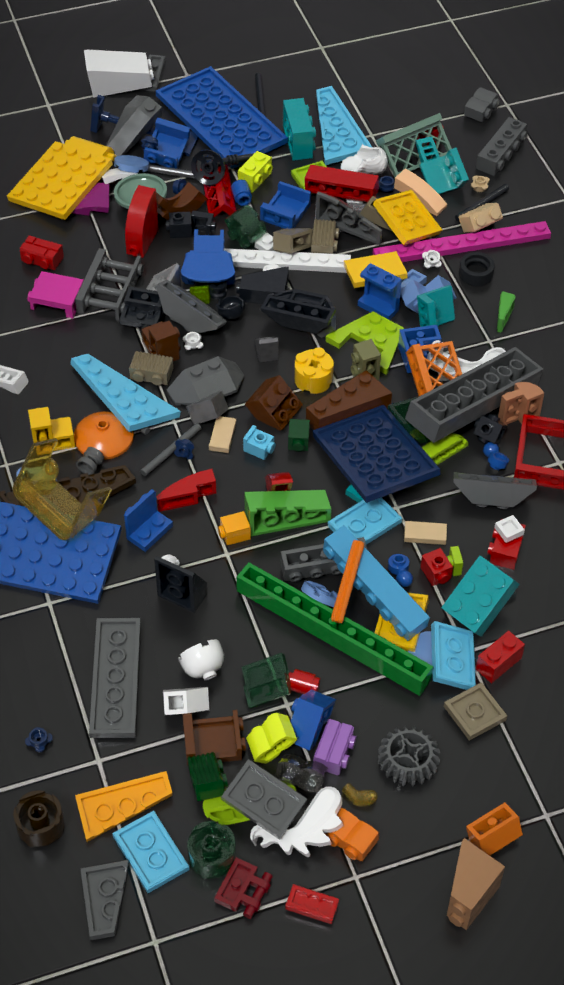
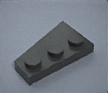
[80,860,129,941]

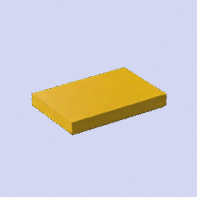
[344,251,408,288]
[375,593,429,652]

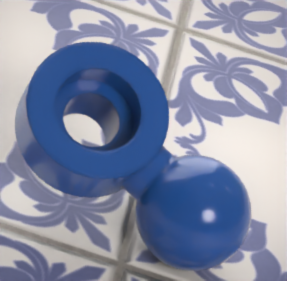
[483,442,509,470]
[388,554,413,587]

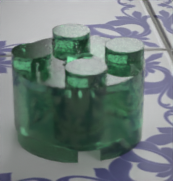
[225,205,266,249]
[187,821,236,879]

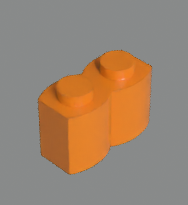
[324,808,379,861]

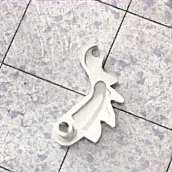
[426,340,506,381]
[250,786,343,857]

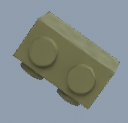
[350,339,381,381]

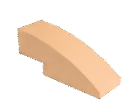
[394,168,447,216]

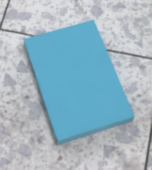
[328,497,402,545]
[431,621,476,690]
[112,811,190,894]

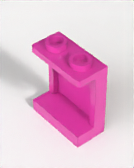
[27,271,84,319]

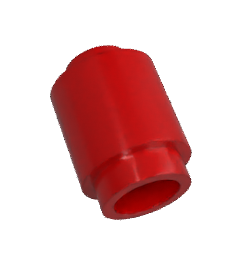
[286,669,321,694]

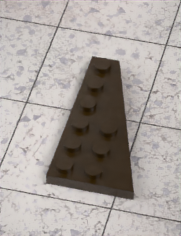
[0,465,136,516]

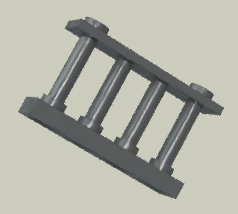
[75,248,144,321]

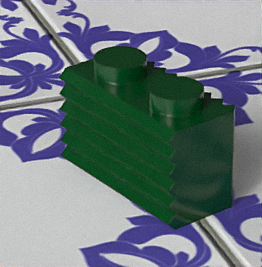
[187,752,228,802]

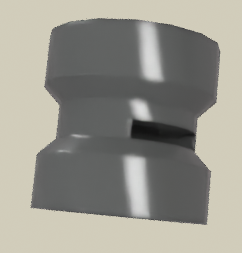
[76,447,104,475]

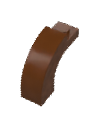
[156,182,207,220]

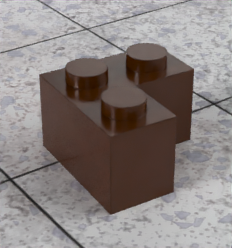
[141,321,181,361]

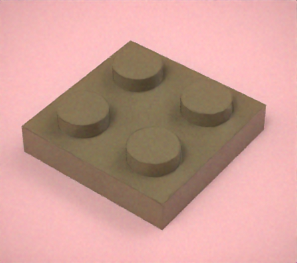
[444,682,507,741]

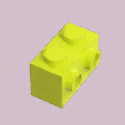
[238,151,273,193]

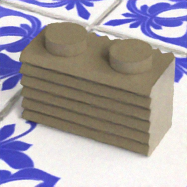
[311,219,339,254]
[129,351,173,385]

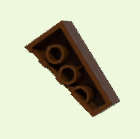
[306,370,392,430]

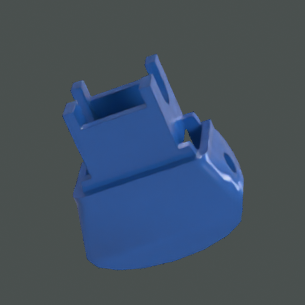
[181,229,236,285]

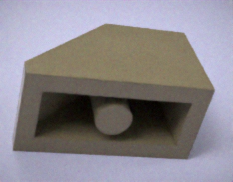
[273,228,313,254]

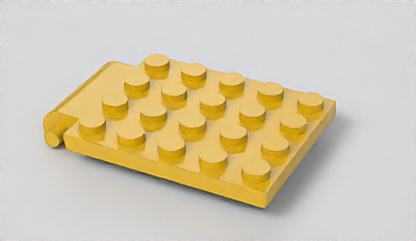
[7,136,117,220]

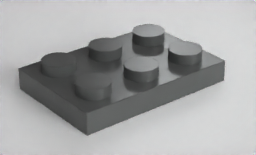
[221,759,307,840]

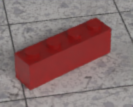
[305,164,379,202]

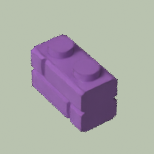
[313,719,357,775]

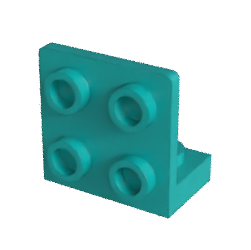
[419,148,469,194]
[417,285,455,327]

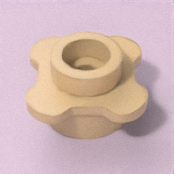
[471,176,490,192]

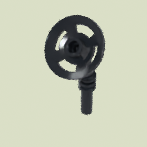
[191,150,254,185]

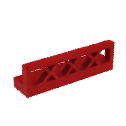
[201,165,236,217]

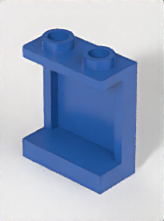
[144,117,190,169]
[260,181,311,229]
[358,263,402,320]

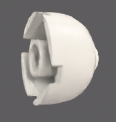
[178,639,224,680]

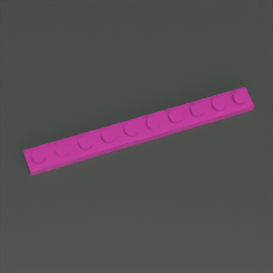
[373,221,551,262]

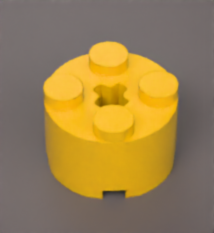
[294,347,334,394]

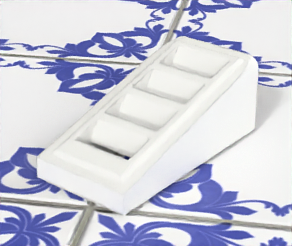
[0,365,29,394]

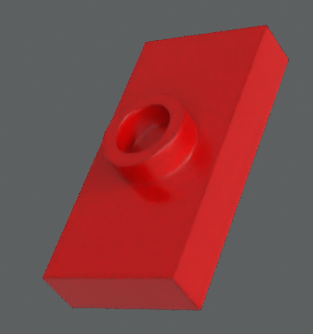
[285,884,339,924]

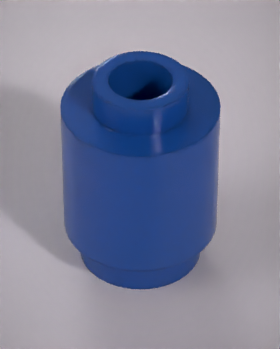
[231,180,252,206]

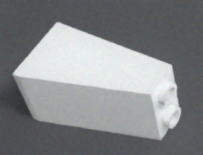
[84,50,154,98]

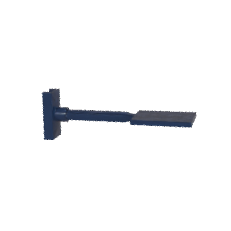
[90,95,199,156]

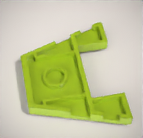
[326,311,404,375]

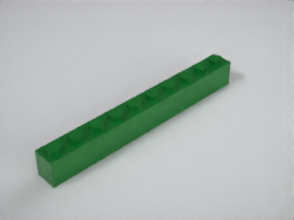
[236,562,433,696]

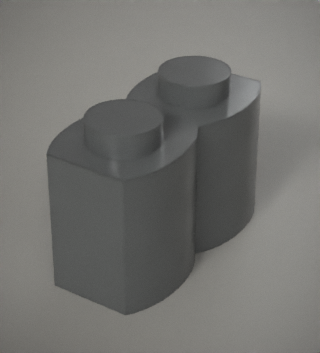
[464,87,500,122]

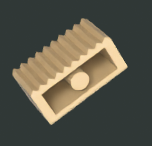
[459,203,503,233]

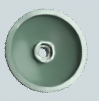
[114,173,167,209]

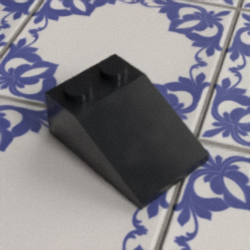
[154,556,207,613]

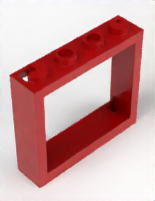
[514,414,564,490]

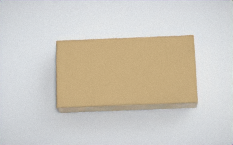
[209,416,236,453]
[404,521,447,545]

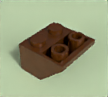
[245,375,303,431]

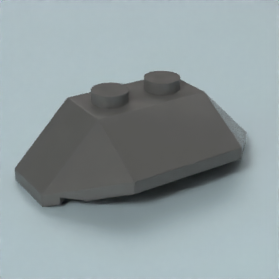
[156,279,227,333]
[167,356,245,406]
[453,472,537,509]

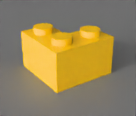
[28,407,75,454]

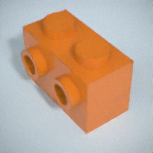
[466,802,523,856]

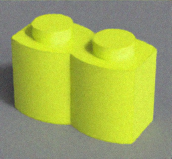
[246,713,297,764]

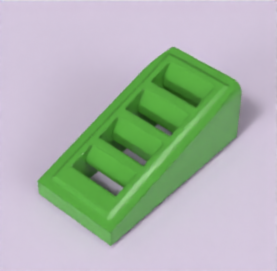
[497,291,516,333]

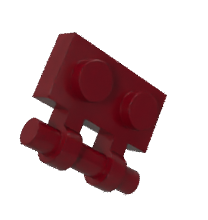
[214,857,273,919]

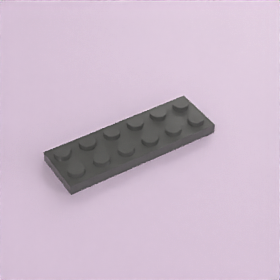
[89,618,141,738]

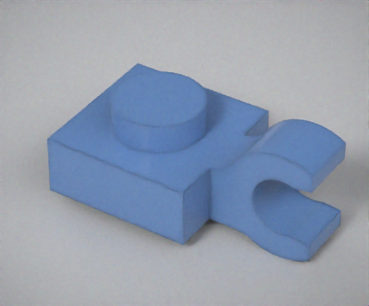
[400,269,427,298]

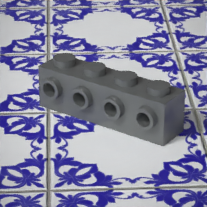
[476,117,528,176]
[280,537,367,582]

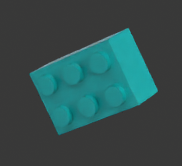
[283,98,316,160]
[441,556,520,636]

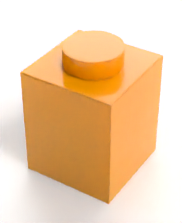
[218,511,251,545]

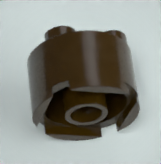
[13,790,64,847]

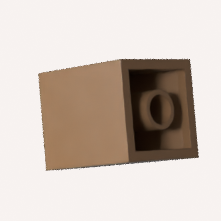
[447,838,505,930]

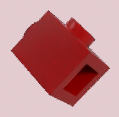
[420,548,453,586]

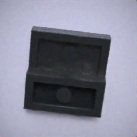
[119,286,164,328]

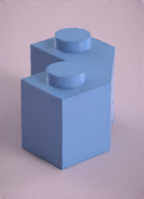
[400,275,457,313]

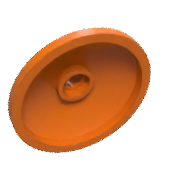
[74,412,134,460]

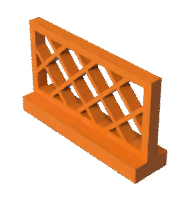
[406,341,462,397]

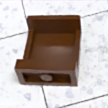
[183,710,246,766]

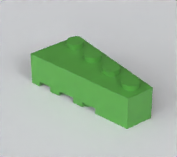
[244,490,331,536]

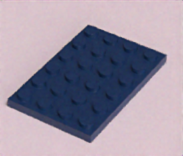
[313,405,440,503]

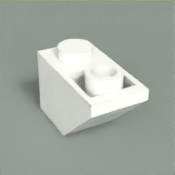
[163,687,209,715]

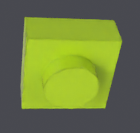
[446,546,463,576]

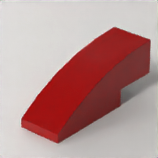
[156,469,216,512]
[265,472,293,491]

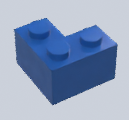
[398,325,442,373]
[289,689,336,751]

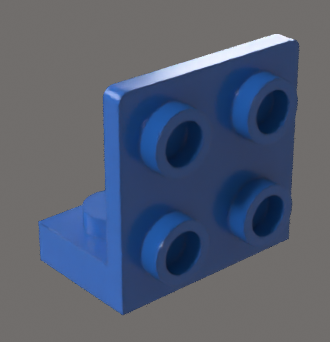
[124,489,173,552]

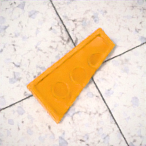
[75,771,172,842]

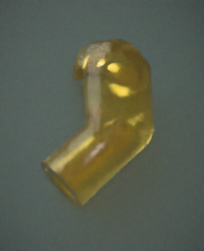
[342,783,377,806]

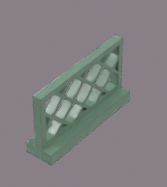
[376,113,452,178]

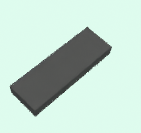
[140,55,165,92]

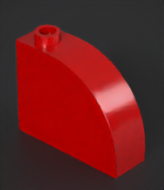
[125,185,158,258]

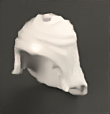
[340,144,388,175]

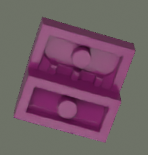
[72,183,109,216]

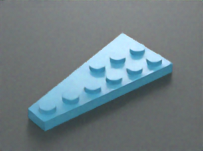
[316,86,372,165]
[71,354,181,432]

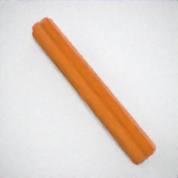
[331,540,364,624]

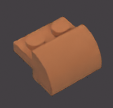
[498,382,544,425]

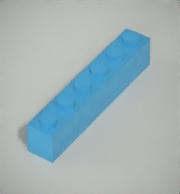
[323,525,430,641]

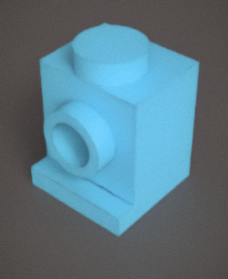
[243,425,276,460]

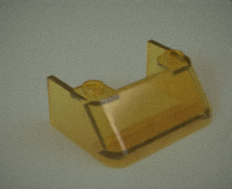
[13,438,112,540]

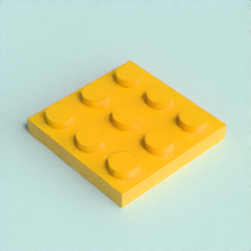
[373,190,442,245]

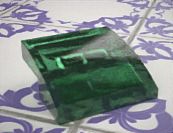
[241,653,291,708]

